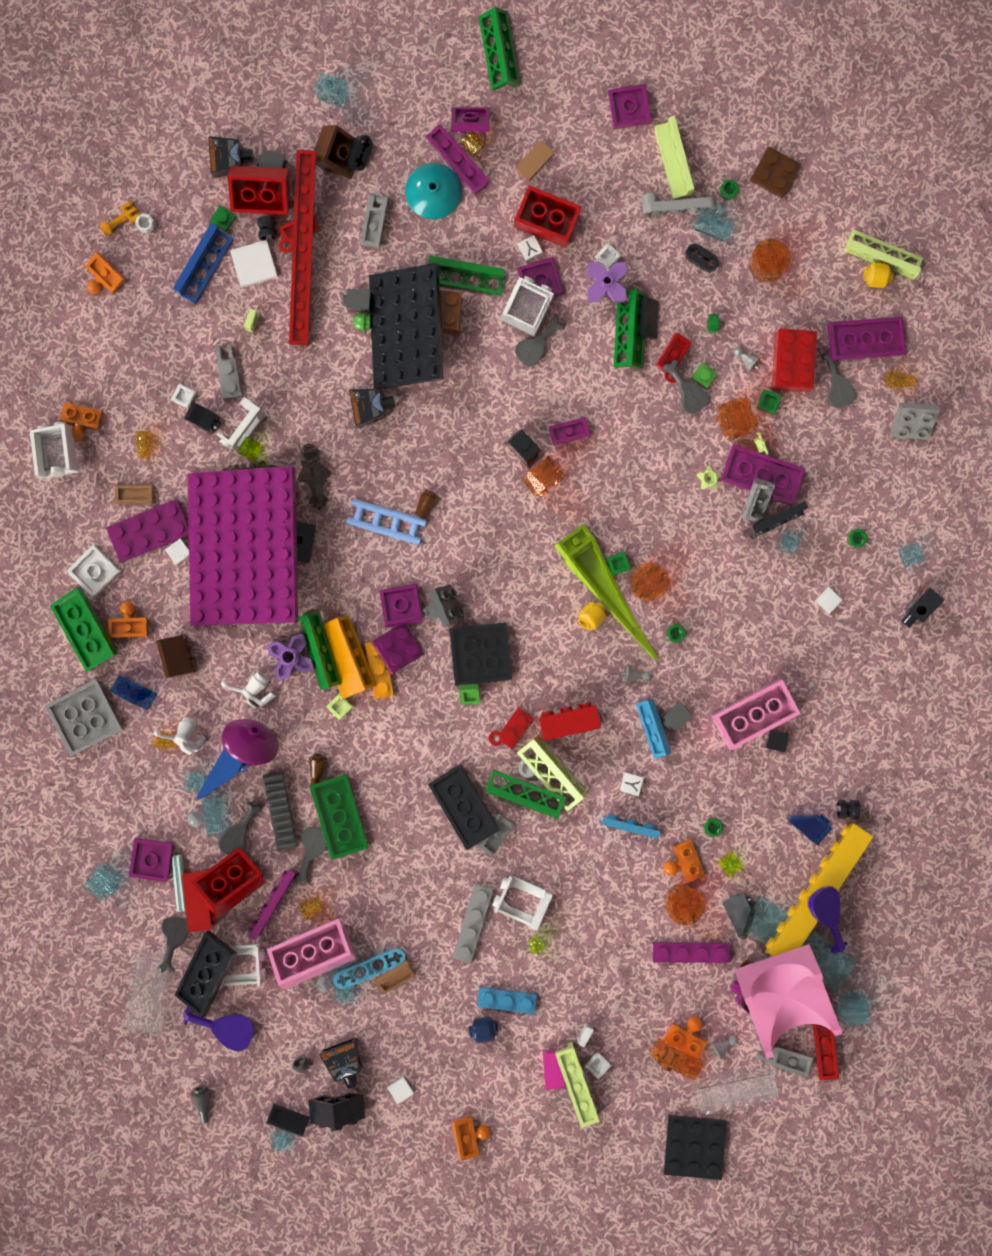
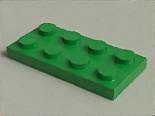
[50,587,118,672]
[309,774,368,860]

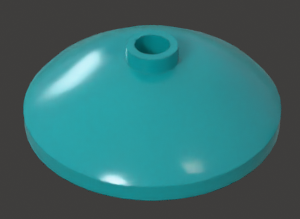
[405,163,462,220]

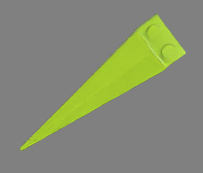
[554,524,658,660]

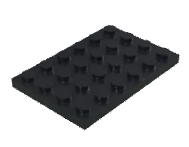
[369,263,444,389]

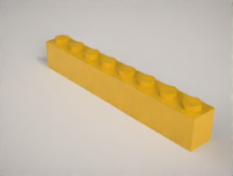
[765,823,873,957]

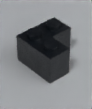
[308,1092,365,1131]

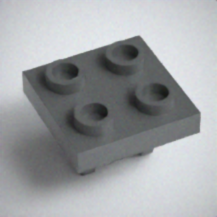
[423,585,465,627]

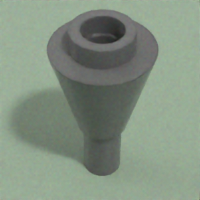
[190,1086,210,1124]

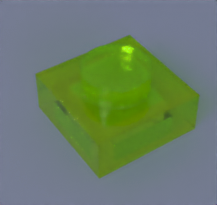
[237,436,263,462]
[716,851,744,878]

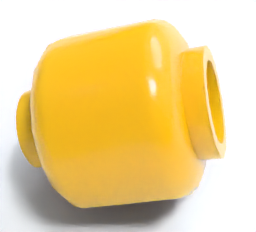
[863,262,894,289]
[578,602,606,630]

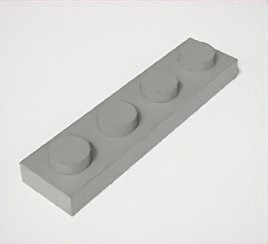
[452,883,493,964]

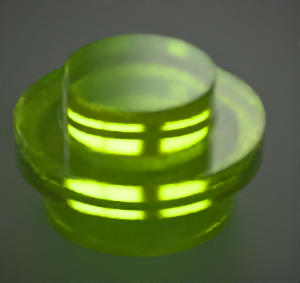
[529,935,544,955]

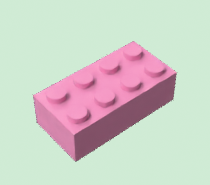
[711,679,801,750]
[267,918,357,990]

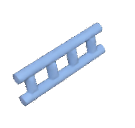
[346,499,427,545]

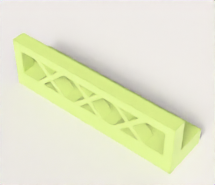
[654,116,694,200]
[844,229,923,280]
[517,734,588,811]
[555,1042,600,1128]

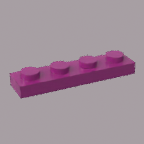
[426,124,490,195]
[249,868,298,941]
[652,942,730,963]

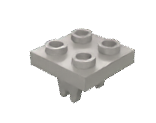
[890,403,939,440]

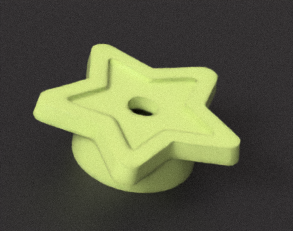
[754,432,769,455]
[697,466,721,489]

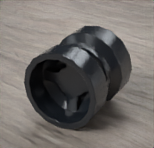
[257,216,278,240]
[837,800,860,819]

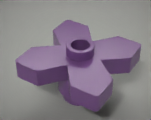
[587,262,626,303]
[267,634,314,681]

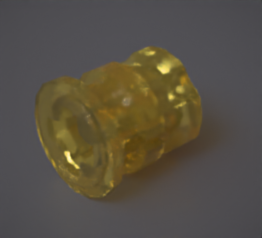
[460,132,485,157]
[299,896,324,921]

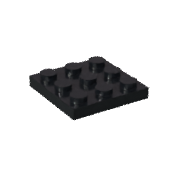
[742,501,809,539]
[449,623,512,686]
[663,1115,727,1180]

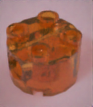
[749,238,791,282]
[716,397,758,441]
[520,455,564,498]
[629,562,670,602]
[664,883,705,925]

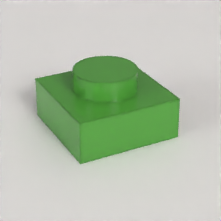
[691,362,718,389]
[459,684,480,705]

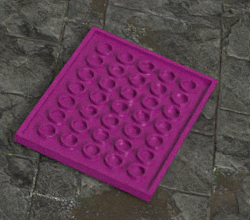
[188,466,298,626]

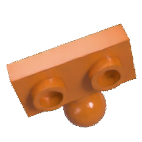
[85,252,126,295]
[60,402,103,442]
[108,601,148,638]
[663,839,705,883]
[664,1016,707,1059]
[452,1115,491,1161]

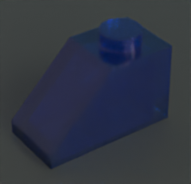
[110,674,158,710]
[785,814,833,846]

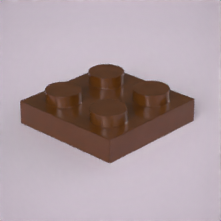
[750,146,801,199]

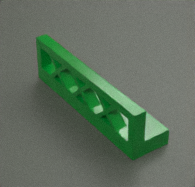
[478,7,520,90]
[428,255,505,296]
[613,289,647,369]
[299,610,341,690]
[485,769,566,819]

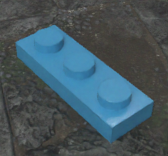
[636,699,671,758]
[601,813,661,839]
[477,986,537,1014]

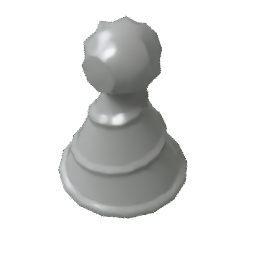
[733,346,760,372]
[621,665,652,684]
[710,1035,739,1060]

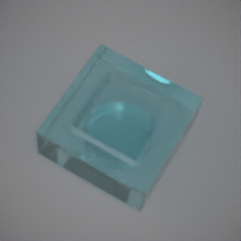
[776,531,801,555]
[898,543,924,568]
[183,771,206,792]
[269,1129,292,1152]

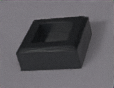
[765,730,789,752]

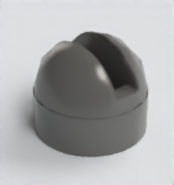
[292,1055,310,1073]

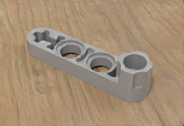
[642,193,717,217]

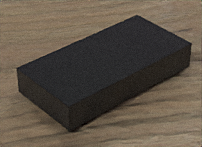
[640,297,659,339]
[266,1104,310,1137]

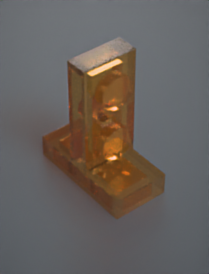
[649,1037,704,1080]

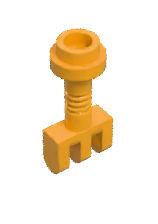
[99,201,141,236]

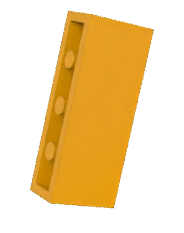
[323,615,376,699]

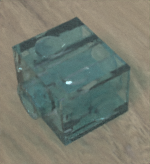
[315,73,348,107]
[83,863,123,900]
[837,992,870,1027]

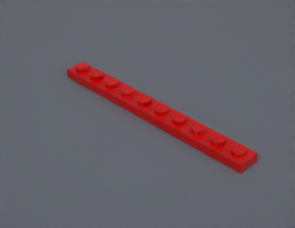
[289,150,317,346]

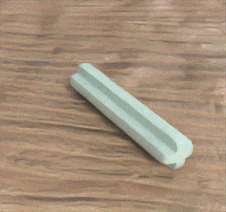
[172,854,186,912]

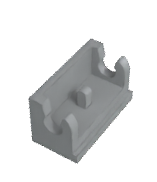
[742,478,775,523]
[476,812,515,856]

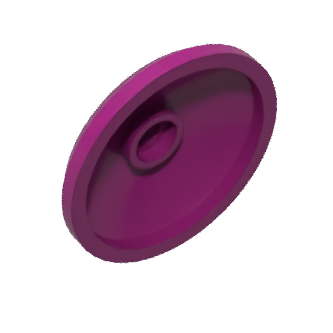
[221,719,279,765]

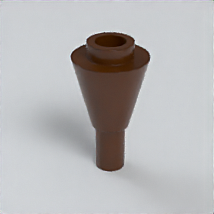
[309,754,328,785]

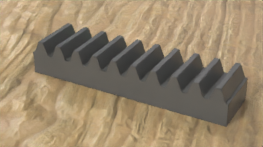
[263,771,298,851]

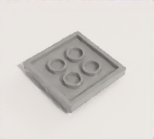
[45,679,124,757]

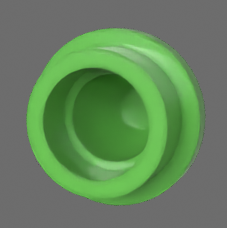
[353,312,371,332]

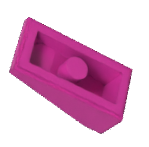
[542,1049,565,1090]

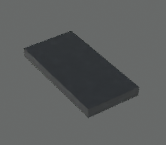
[428,764,500,851]
[175,930,237,1018]

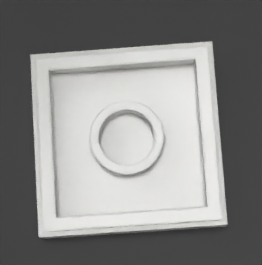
[230,240,278,288]
[67,544,121,598]

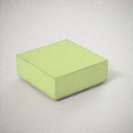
[244,309,259,333]
[326,693,353,720]

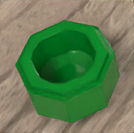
[720,180,739,200]
[707,314,720,333]
[847,529,868,548]
[666,624,686,643]
[704,818,723,837]

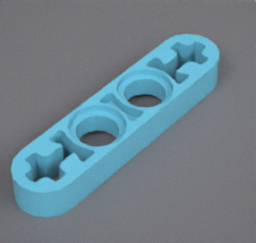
[333,948,406,989]

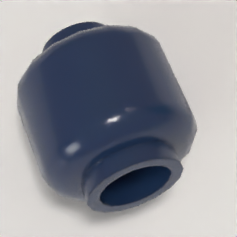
[469,1016,498,1044]

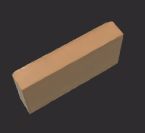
[515,140,554,182]
[115,484,154,504]
[373,961,416,994]

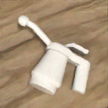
[221,672,276,709]
[154,717,207,755]

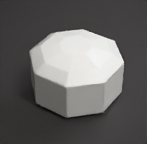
[135,213,155,234]

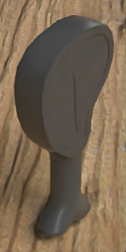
[515,316,564,367]
[822,352,856,408]
[664,360,708,414]
[217,802,262,855]
[294,827,327,884]
[157,917,189,973]

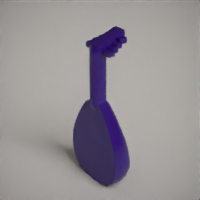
[808,886,848,954]
[183,1007,254,1051]

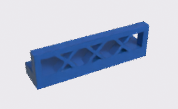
[173,223,234,304]

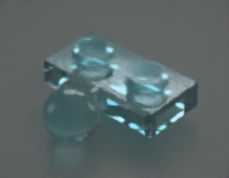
[692,202,735,243]
[187,795,226,837]
[316,962,355,1004]

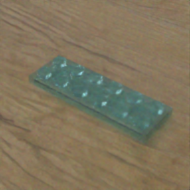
[749,895,858,993]

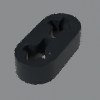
[347,135,373,171]
[685,244,719,273]

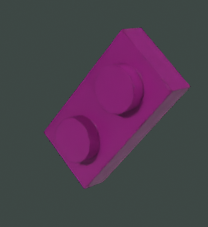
[548,417,590,446]

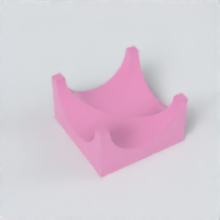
[734,944,843,1059]

